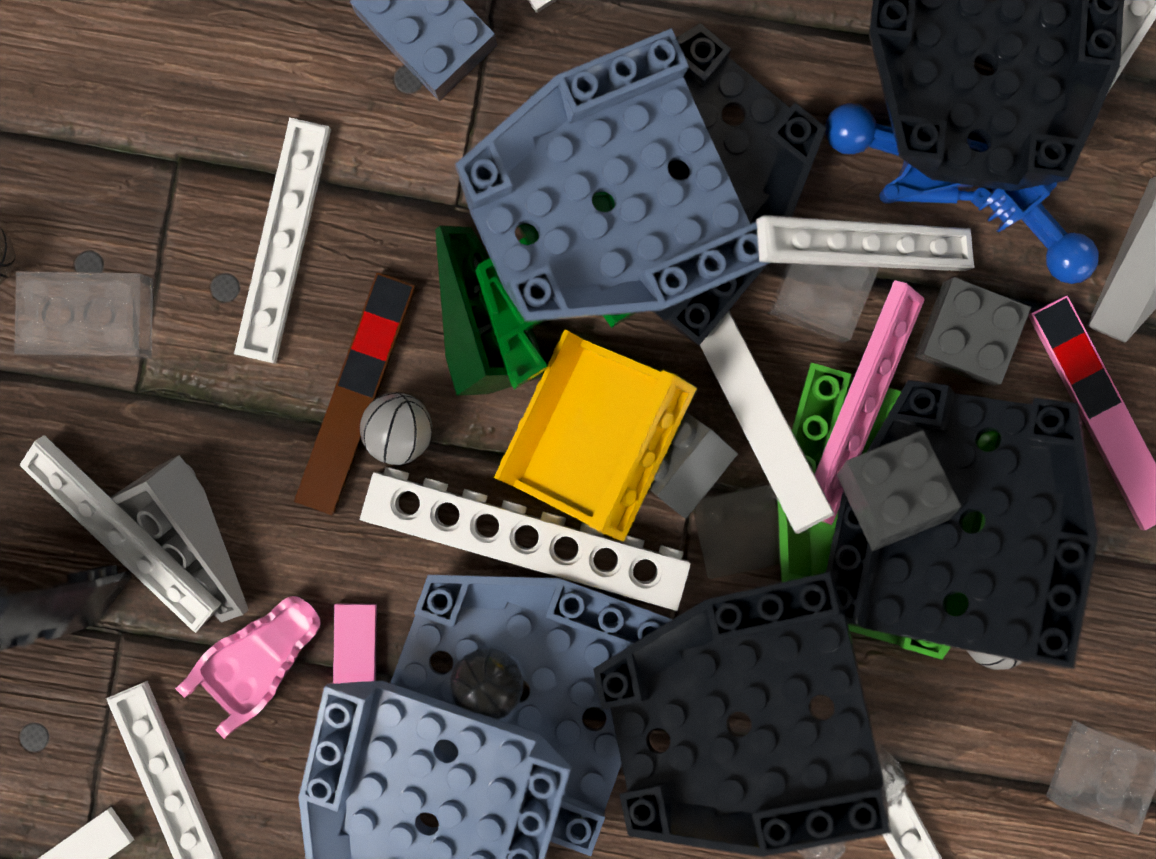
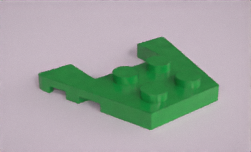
[475,238,637,390]

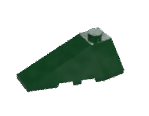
[435,225,545,396]

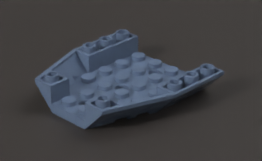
[455,28,772,322]
[391,574,673,856]
[299,681,571,859]

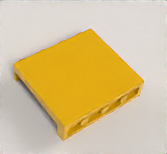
[494,330,697,542]

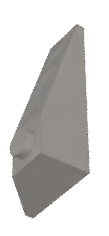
[1087,176,1156,343]
[110,455,249,622]

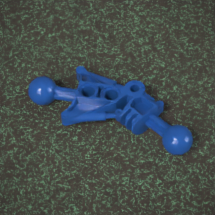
[825,103,1099,284]

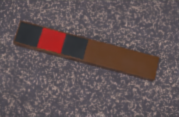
[294,272,416,515]

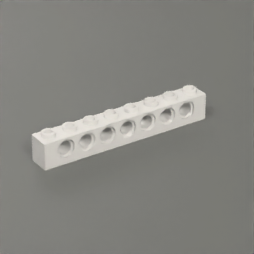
[359,467,691,611]

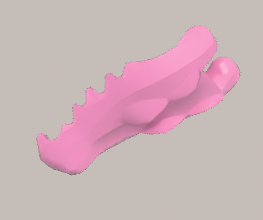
[175,596,320,739]

